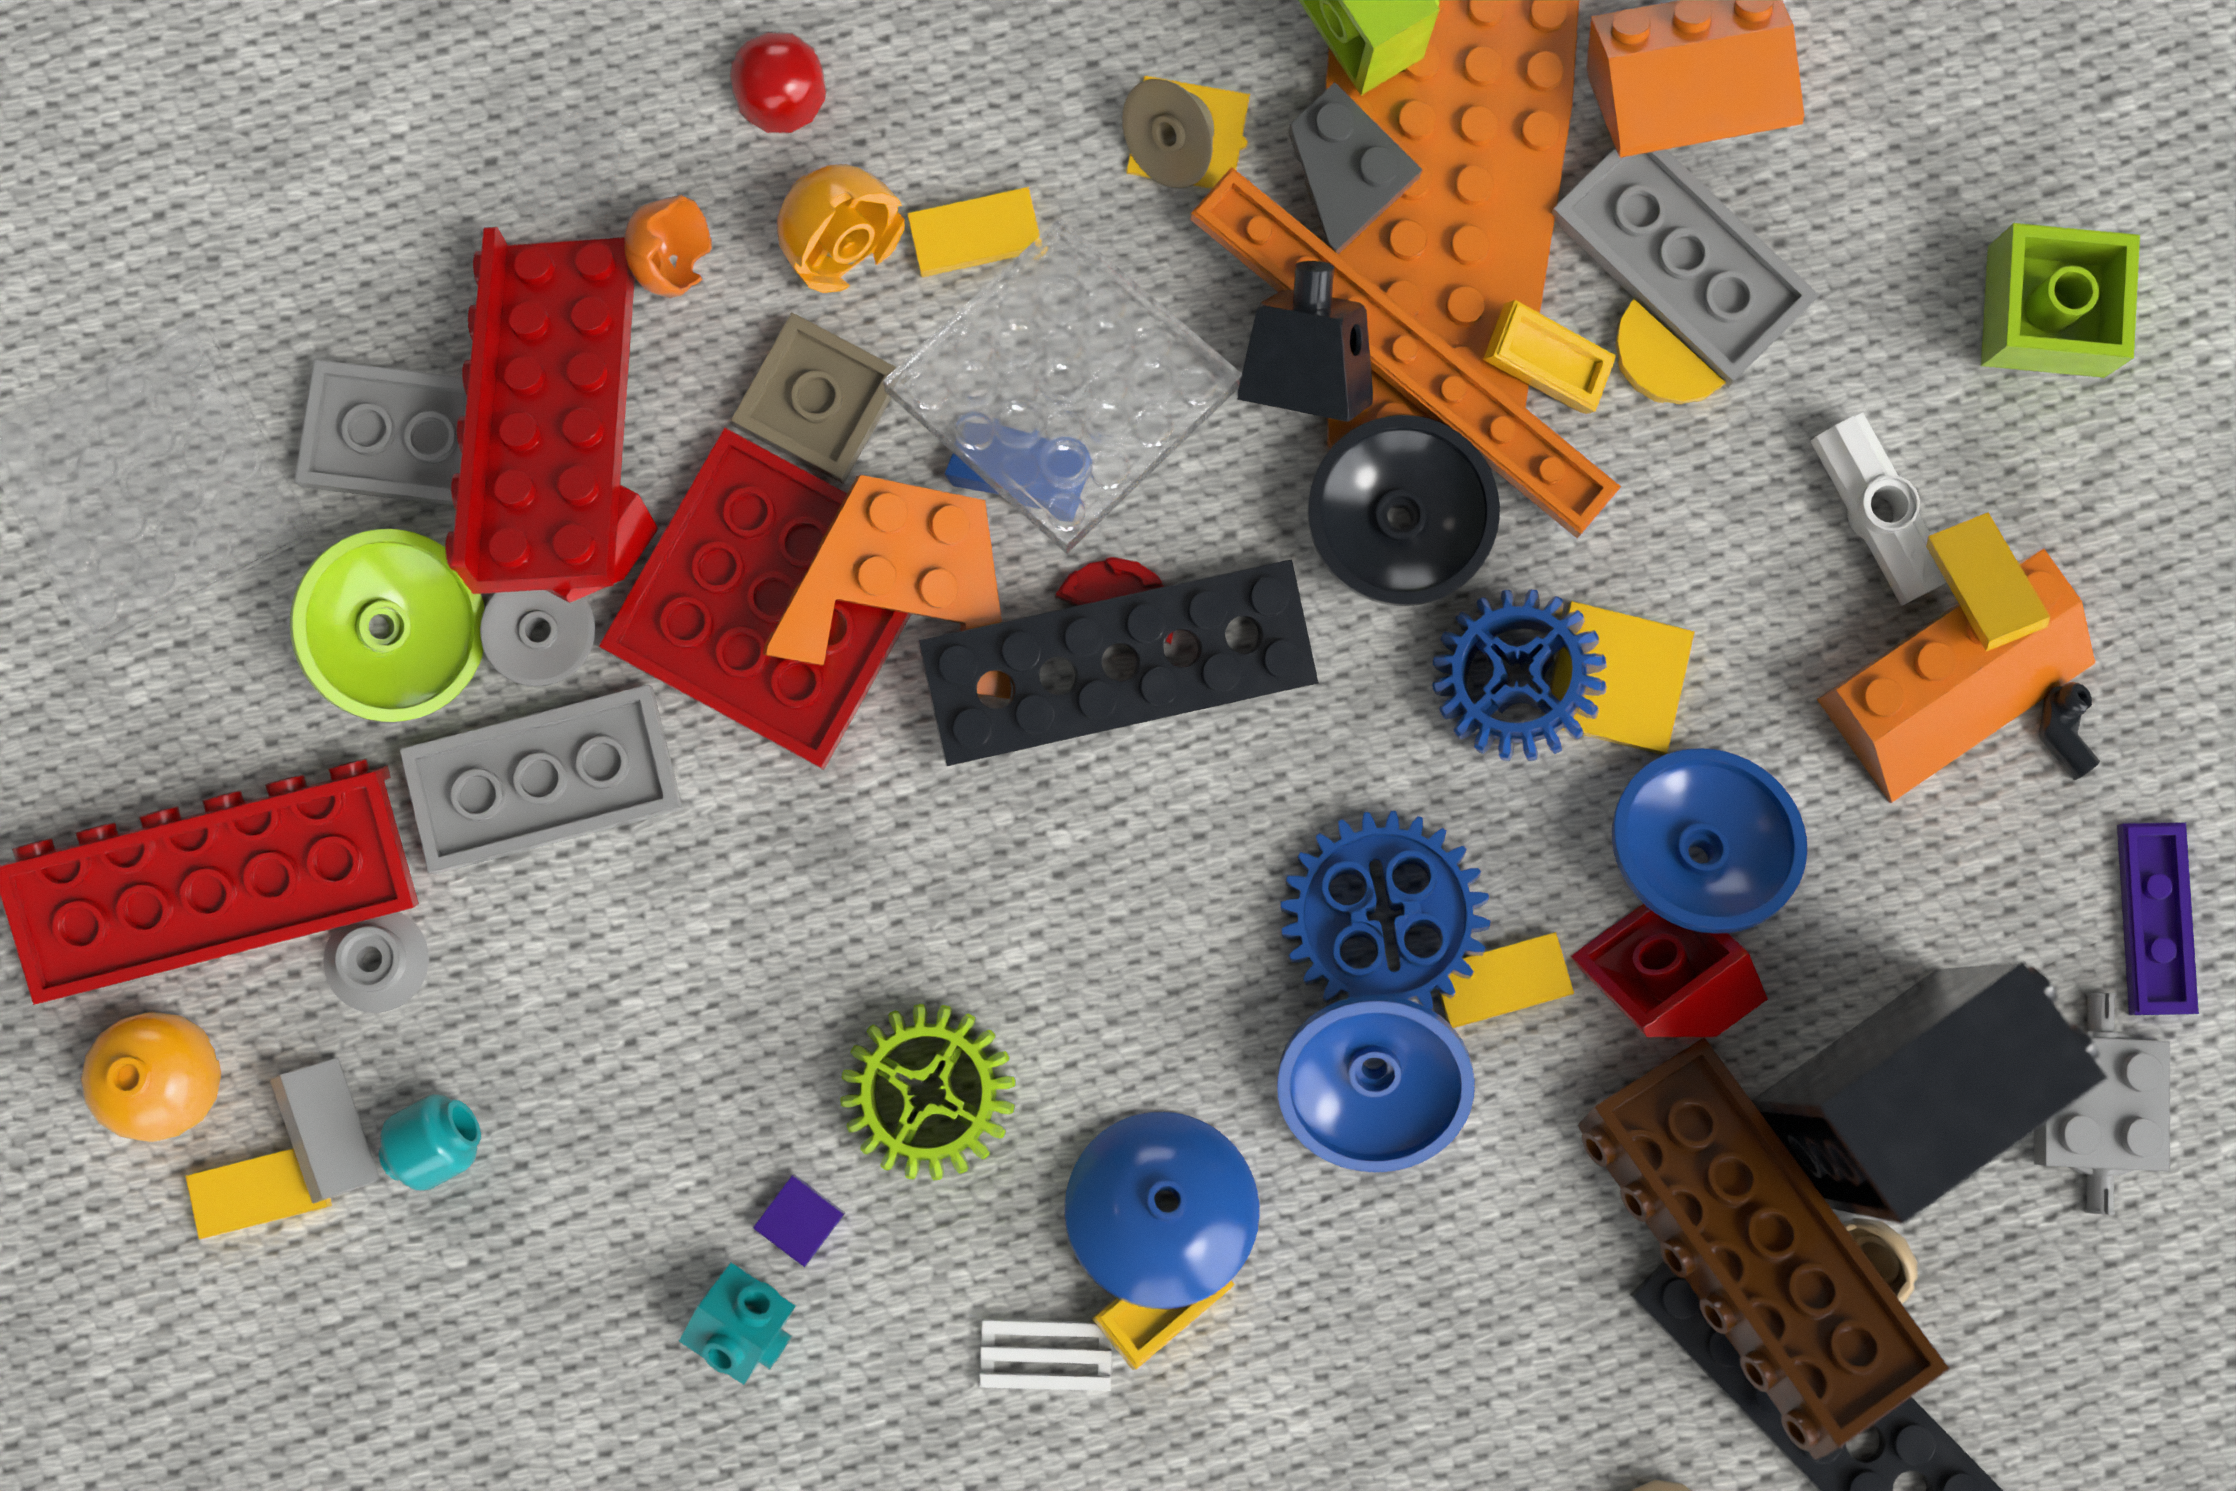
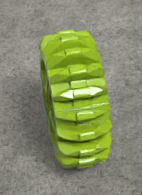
[840,1004,1016,1180]

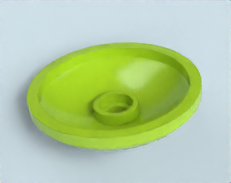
[289,529,485,722]

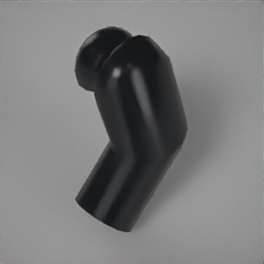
[2039,682,2100,780]

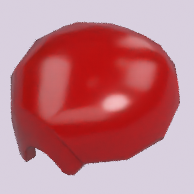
[730,32,826,133]

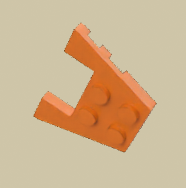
[763,475,1012,699]

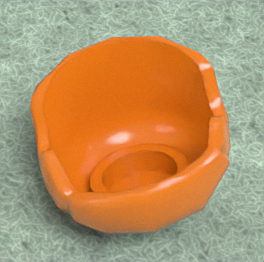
[625,195,712,298]

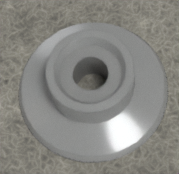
[480,590,595,686]
[323,912,429,1013]

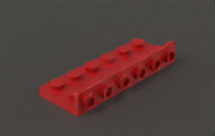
[445,227,635,594]
[0,758,419,1005]

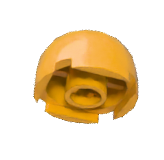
[777,164,905,293]
[80,1012,221,1142]

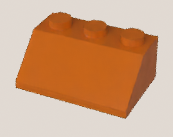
[1586,0,1804,158]

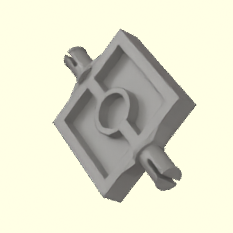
[2034,993,2170,1215]

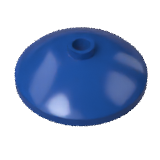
[1612,748,1807,934]
[1277,995,1475,1172]
[1064,1112,1260,1309]

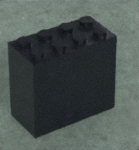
[1751,961,2108,1225]

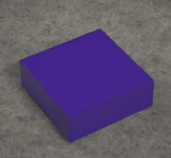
[753,1174,845,1267]

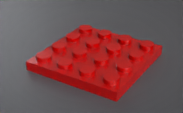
[599,427,911,770]

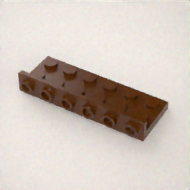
[1578,1037,1950,1460]

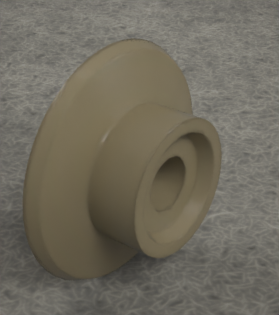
[1122,79,1214,188]

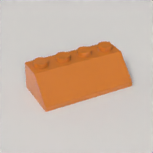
[1817,548,2095,803]

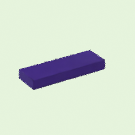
[2117,822,2199,1016]

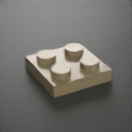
[731,312,904,484]

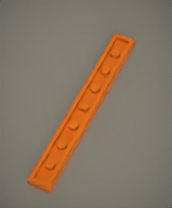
[1190,167,1621,538]

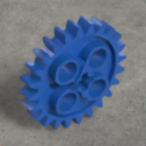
[1280,811,1491,1010]

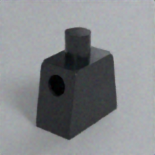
[1237,261,1373,422]

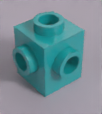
[679,1262,796,1385]

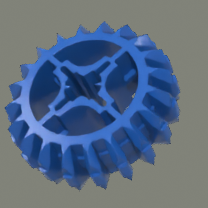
[1432,589,1607,761]

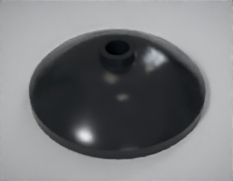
[1308,415,1500,606]

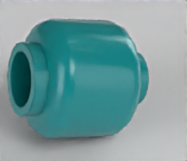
[378,1094,481,1191]

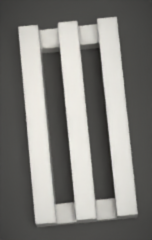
[980,1319,1112,1391]

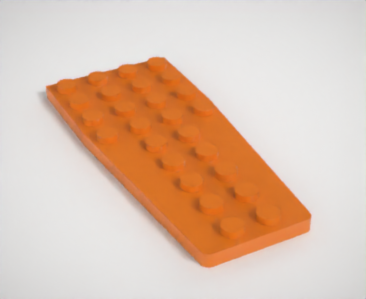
[1325,0,1579,467]

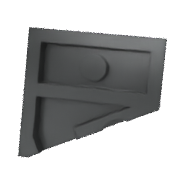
[1288,82,1422,254]

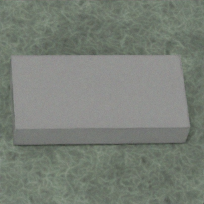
[270,1058,380,1204]

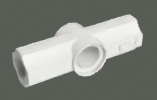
[1810,413,1947,606]

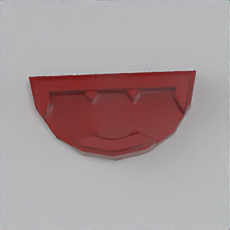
[1055,557,1174,646]

